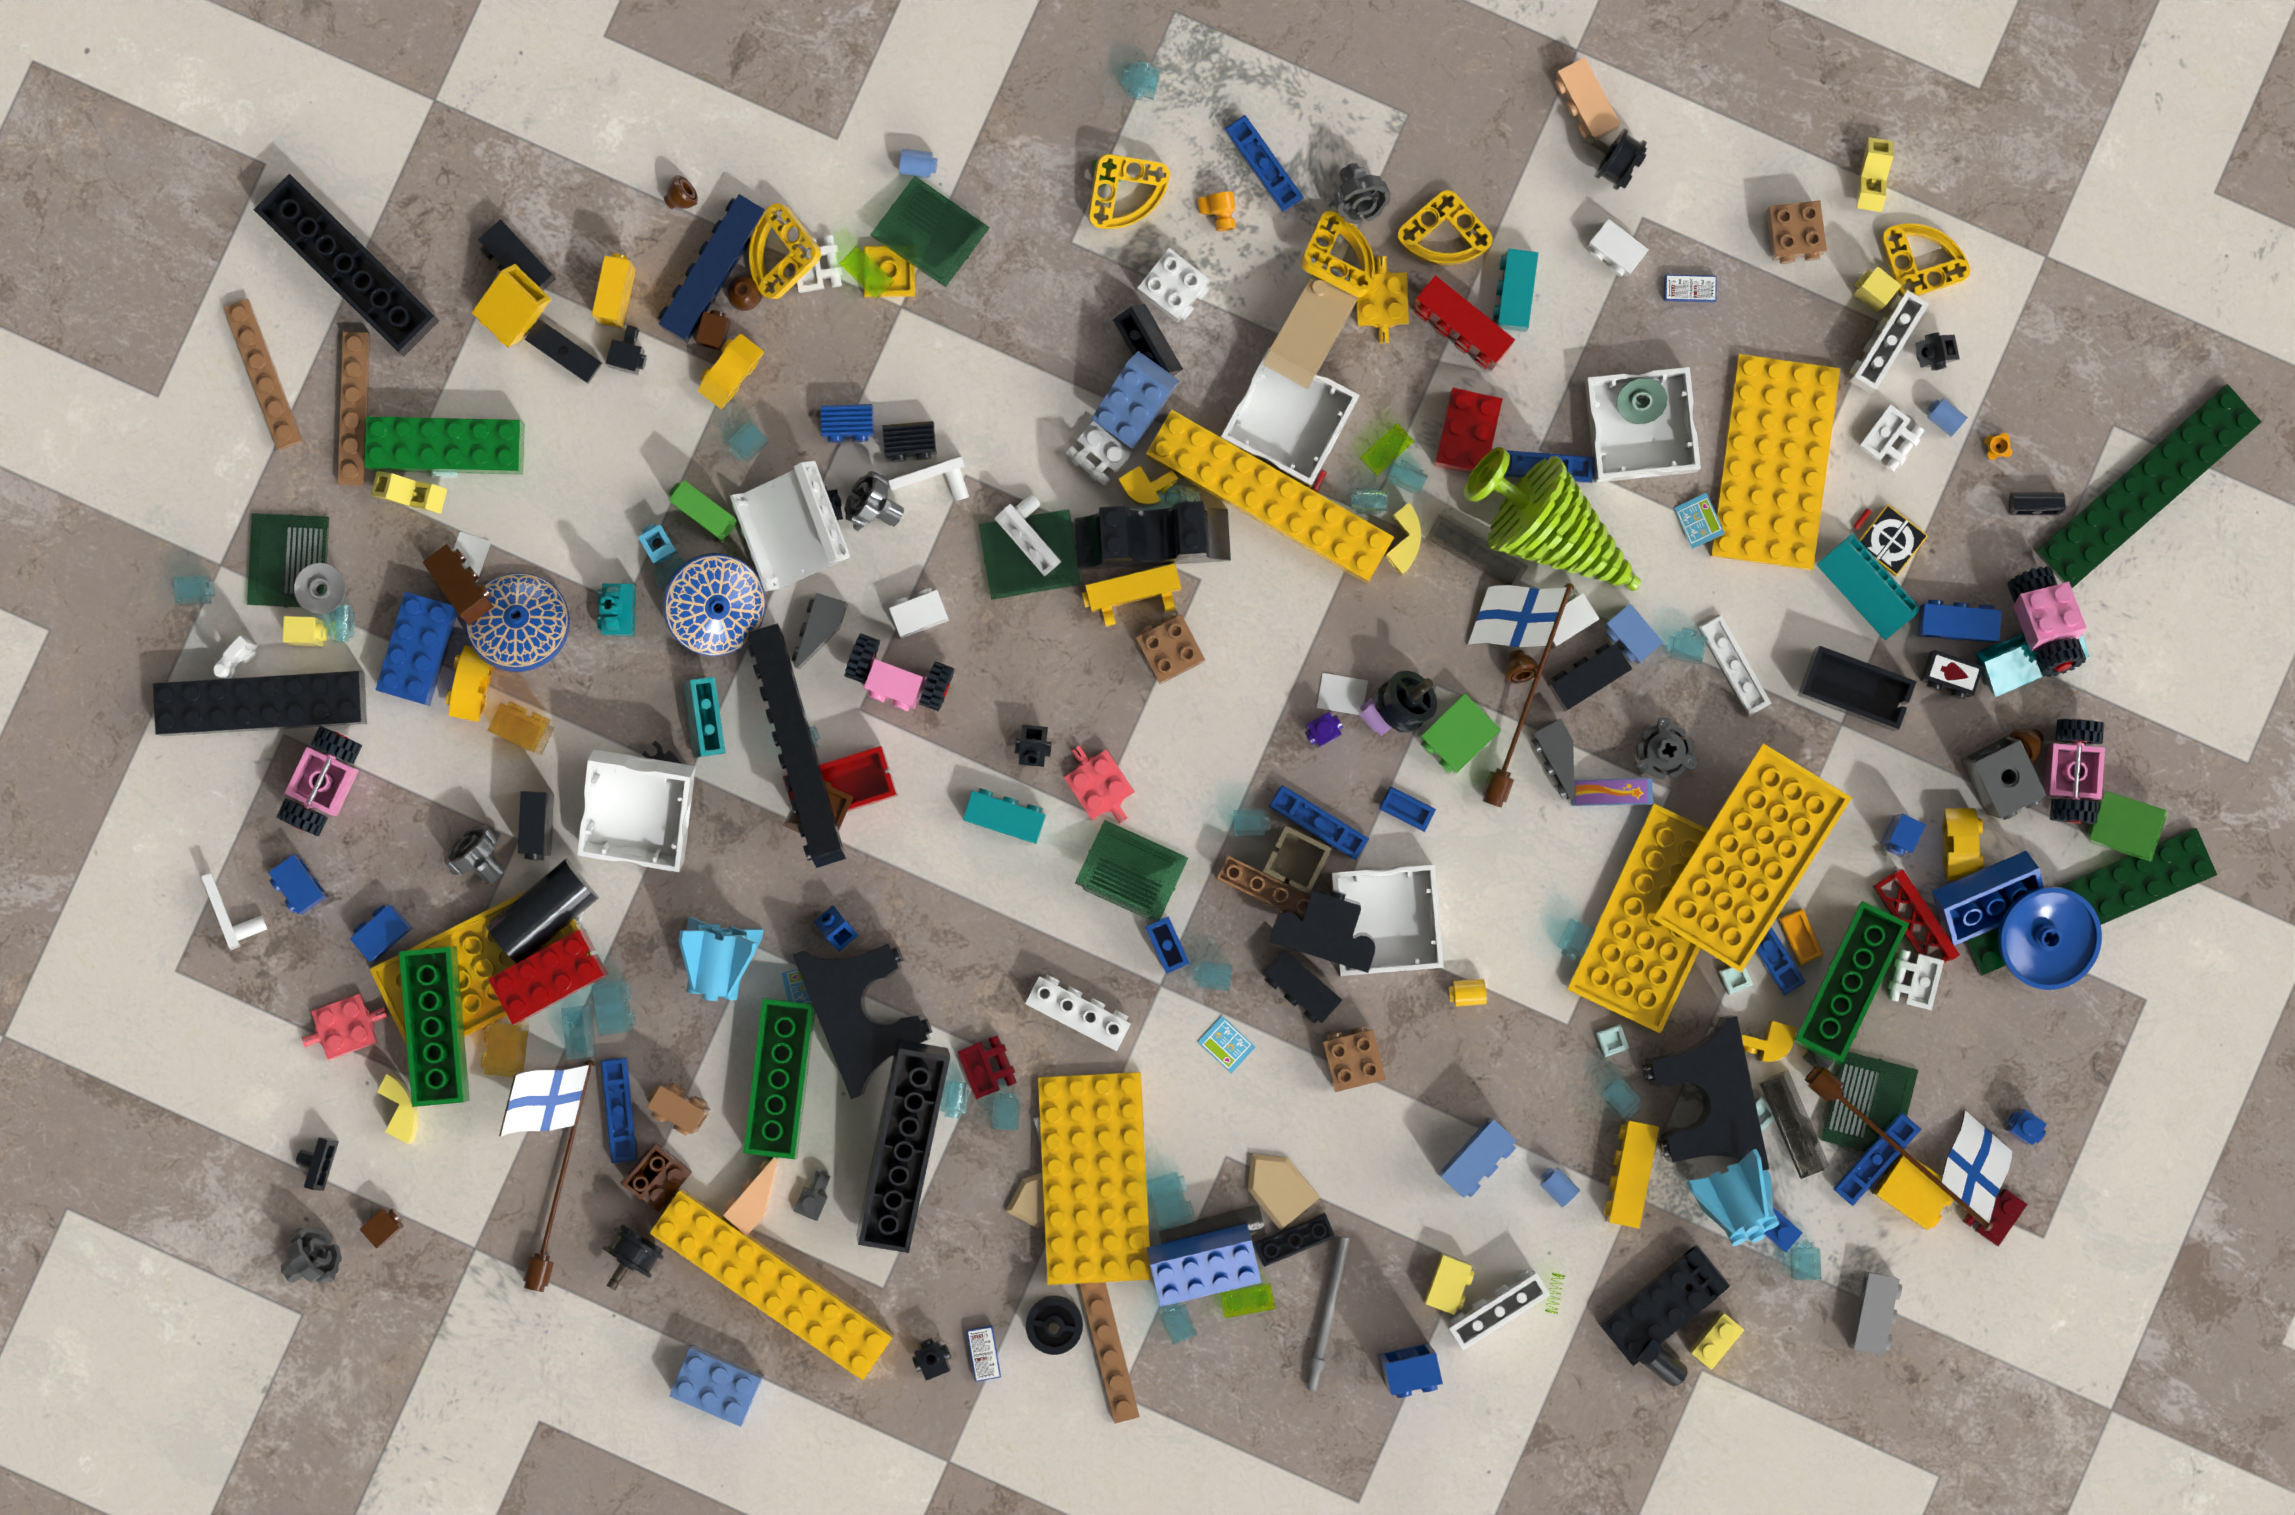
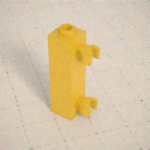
[1082,563,1181,627]

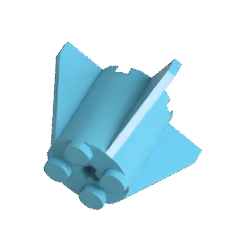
[679,917,764,1001]
[1686,1149,1779,1246]

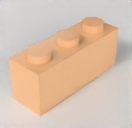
[1554,57,1621,139]

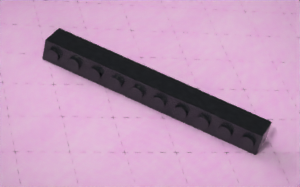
[747,623,846,868]

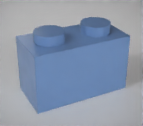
[1604,604,1663,664]

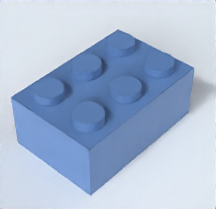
[1091,351,1180,449]
[1438,1117,1517,1198]
[669,1345,764,1427]

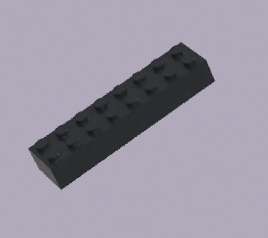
[253,173,439,357]
[153,671,367,736]
[856,1039,950,1253]

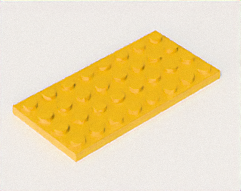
[1711,354,1840,571]
[1653,743,1852,973]
[1566,804,1708,1034]
[369,889,593,1046]
[1038,1072,1151,1285]

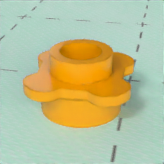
[1984,433,2012,460]

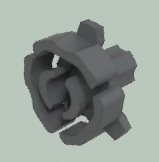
[1328,163,1391,224]
[844,471,904,531]
[1636,718,1699,779]
[444,825,504,884]
[281,1227,342,1284]

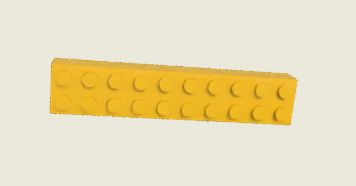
[1146,410,1394,584]
[650,1189,894,1381]

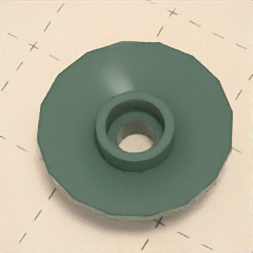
[1617,377,1668,424]

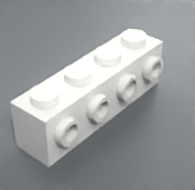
[1849,290,1929,395]
[1025,974,1131,1051]
[1447,1270,1550,1350]

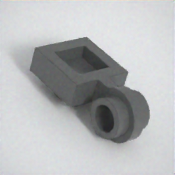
[794,1170,831,1221]

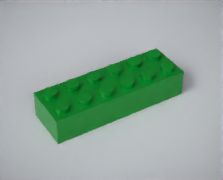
[364,416,525,475]
[1794,901,1909,1065]
[399,946,470,1107]
[743,998,815,1160]

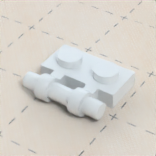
[794,235,843,293]
[1859,404,1924,472]
[1065,421,1132,487]
[213,636,259,679]
[1888,949,1944,1010]

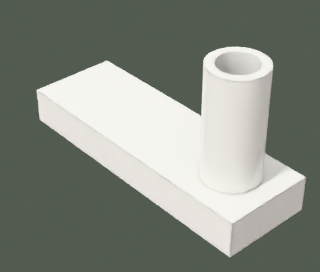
[888,456,969,501]
[994,495,1061,576]
[201,873,267,950]

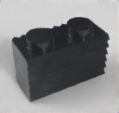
[882,421,937,462]

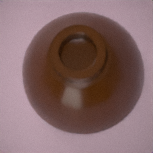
[664,175,698,209]
[727,275,762,311]
[1504,650,1539,684]
[2009,729,2044,762]

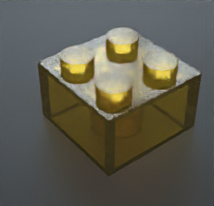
[487,701,555,755]
[481,1022,529,1078]

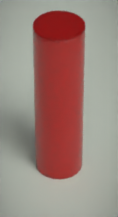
[1312,470,1327,492]
[1853,508,1872,530]

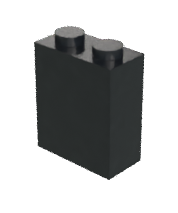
[518,791,554,860]

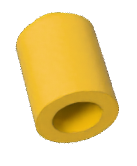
[1448,979,1487,1007]

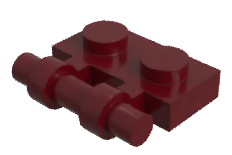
[957,1035,1017,1100]
[1962,1189,2028,1247]

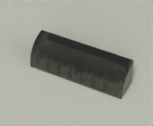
[1425,515,1528,586]
[1760,1070,1829,1179]
[1159,1204,1266,1244]

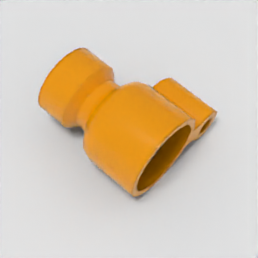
[1197,191,1236,231]

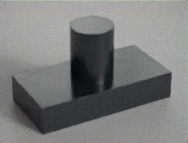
[296,1137,339,1191]

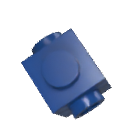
[814,905,859,952]
[2005,1109,2047,1145]

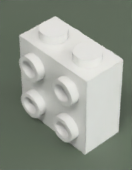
[1137,248,1210,323]

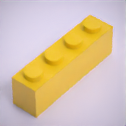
[1603,1120,1659,1229]

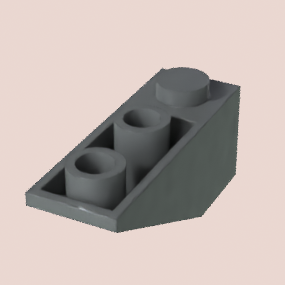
[791,593,848,669]
[1531,719,1575,802]

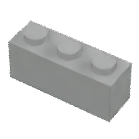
[1850,1271,1902,1356]

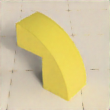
[1856,137,1894,212]
[370,471,447,514]
[1385,502,1421,576]
[377,1073,418,1144]

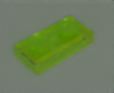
[839,245,894,300]
[1359,423,1415,477]
[1220,1283,1276,1318]

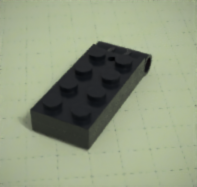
[1599,1245,1730,1366]

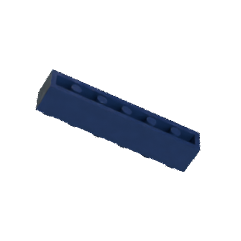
[658,194,766,343]

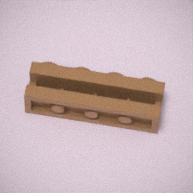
[1216,856,1310,919]

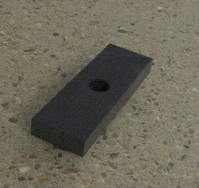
[524,319,603,384]
[1254,1213,1335,1267]

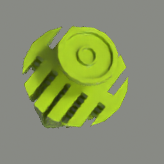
[1464,447,1641,591]

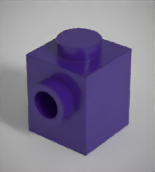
[1304,712,1343,748]

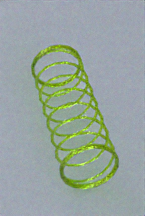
[1545,1273,1565,1314]

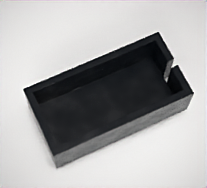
[1797,646,1917,731]

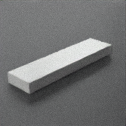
[1698,615,1772,716]

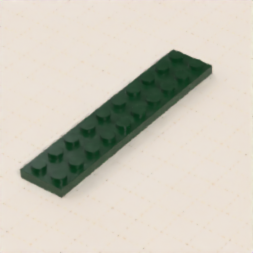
[2035,384,2261,588]
[1965,828,2217,976]

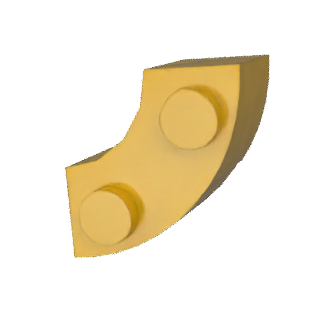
[697,333,765,409]
[445,645,494,722]
[1942,808,1984,881]

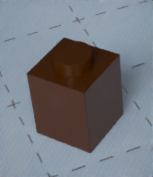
[696,310,731,351]
[359,1207,404,1249]

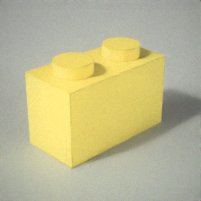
[1853,266,1902,314]
[283,616,329,647]
[1424,1253,1475,1315]
[1688,1311,1744,1370]

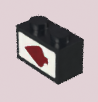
[1920,650,1984,700]

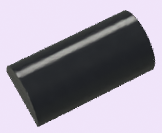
[486,858,599,963]

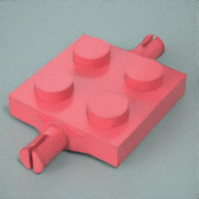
[1064,745,1135,824]
[302,994,388,1060]

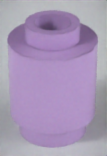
[1359,698,1392,736]

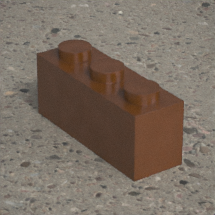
[423,544,494,625]

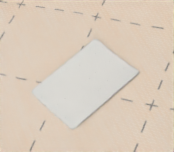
[453,532,491,582]

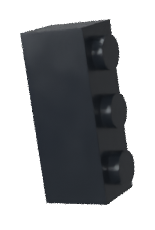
[478,219,556,291]
[1113,304,1183,376]
[1549,643,1632,712]
[1263,949,1342,1024]

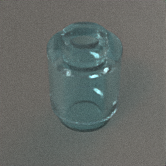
[1389,460,1428,494]
[1164,484,1201,508]
[1350,488,1387,514]
[328,605,355,642]
[940,1080,969,1118]

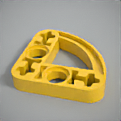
[1088,154,1170,229]
[1397,190,1493,265]
[749,203,821,300]
[1300,211,1375,297]
[1881,223,1970,296]

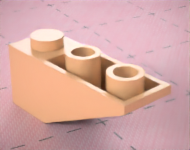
[723,1157,780,1236]

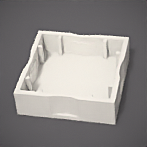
[1221,347,1360,489]
[1584,367,1701,483]
[577,749,696,872]
[1331,865,1444,976]

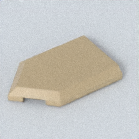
[1247,1154,1320,1230]
[1005,1173,1045,1228]

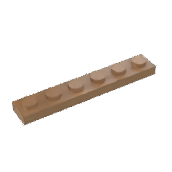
[223,298,303,451]
[338,332,370,486]
[1079,1282,1140,1424]

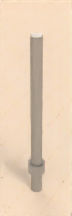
[1306,1236,1350,1391]

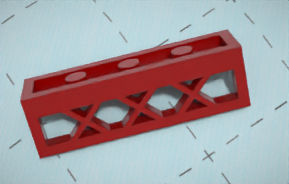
[1872,869,1960,963]

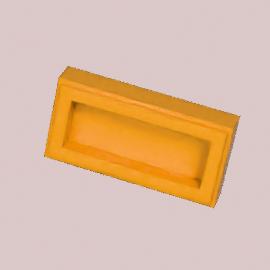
[1778,908,1824,966]

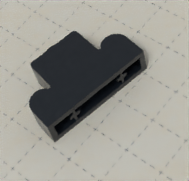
[1269,889,1376,973]

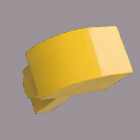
[1118,466,1178,507]
[1741,1021,1797,1062]

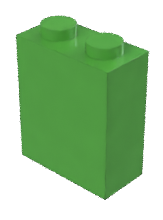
[669,480,738,542]
[1420,694,1501,774]
[2087,791,2168,862]

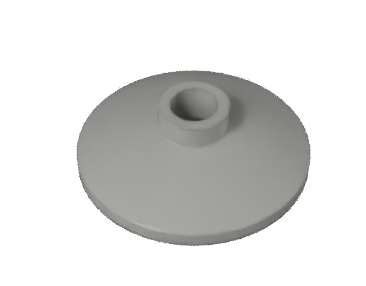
[294,563,346,614]

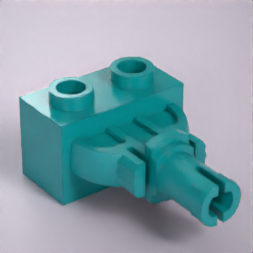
[597,583,636,637]

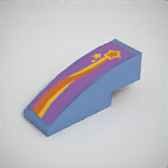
[1572,778,1653,806]

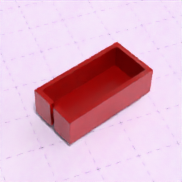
[1413,275,1515,371]
[782,746,898,812]
[488,929,609,1025]

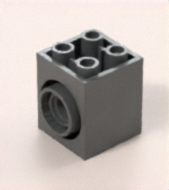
[1961,736,2047,820]

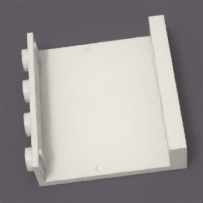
[730,461,850,592]

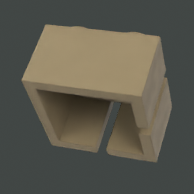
[1262,825,1332,895]

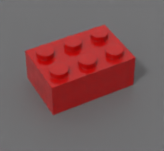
[1434,387,1503,474]

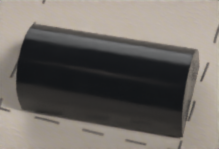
[2009,492,2066,515]
[1637,1340,1688,1386]

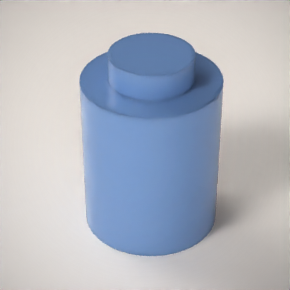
[899,149,938,178]
[1927,398,1968,437]
[1540,1167,1580,1207]

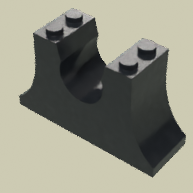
[1075,501,1231,570]
[793,944,933,1100]
[1642,1015,1769,1171]

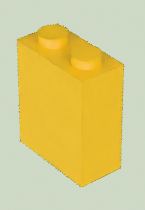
[592,253,636,329]
[472,264,551,348]
[1872,1153,1954,1230]

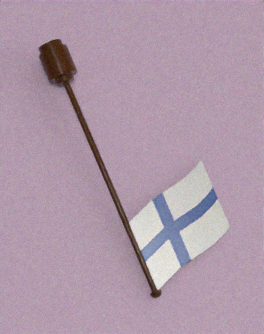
[1468,583,1574,808]
[499,1060,595,1292]
[1804,1065,2012,1231]

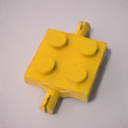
[1357,256,1409,344]

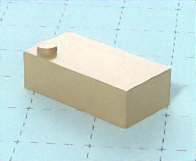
[1263,275,1358,389]

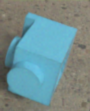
[638,524,678,566]

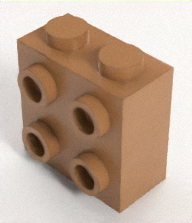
[1766,200,1827,264]
[1136,613,1205,685]
[1322,1026,1386,1092]
[647,1082,710,1135]

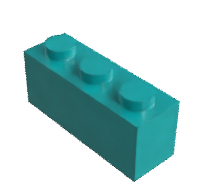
[1493,248,1539,332]
[682,677,726,758]
[963,788,1046,844]

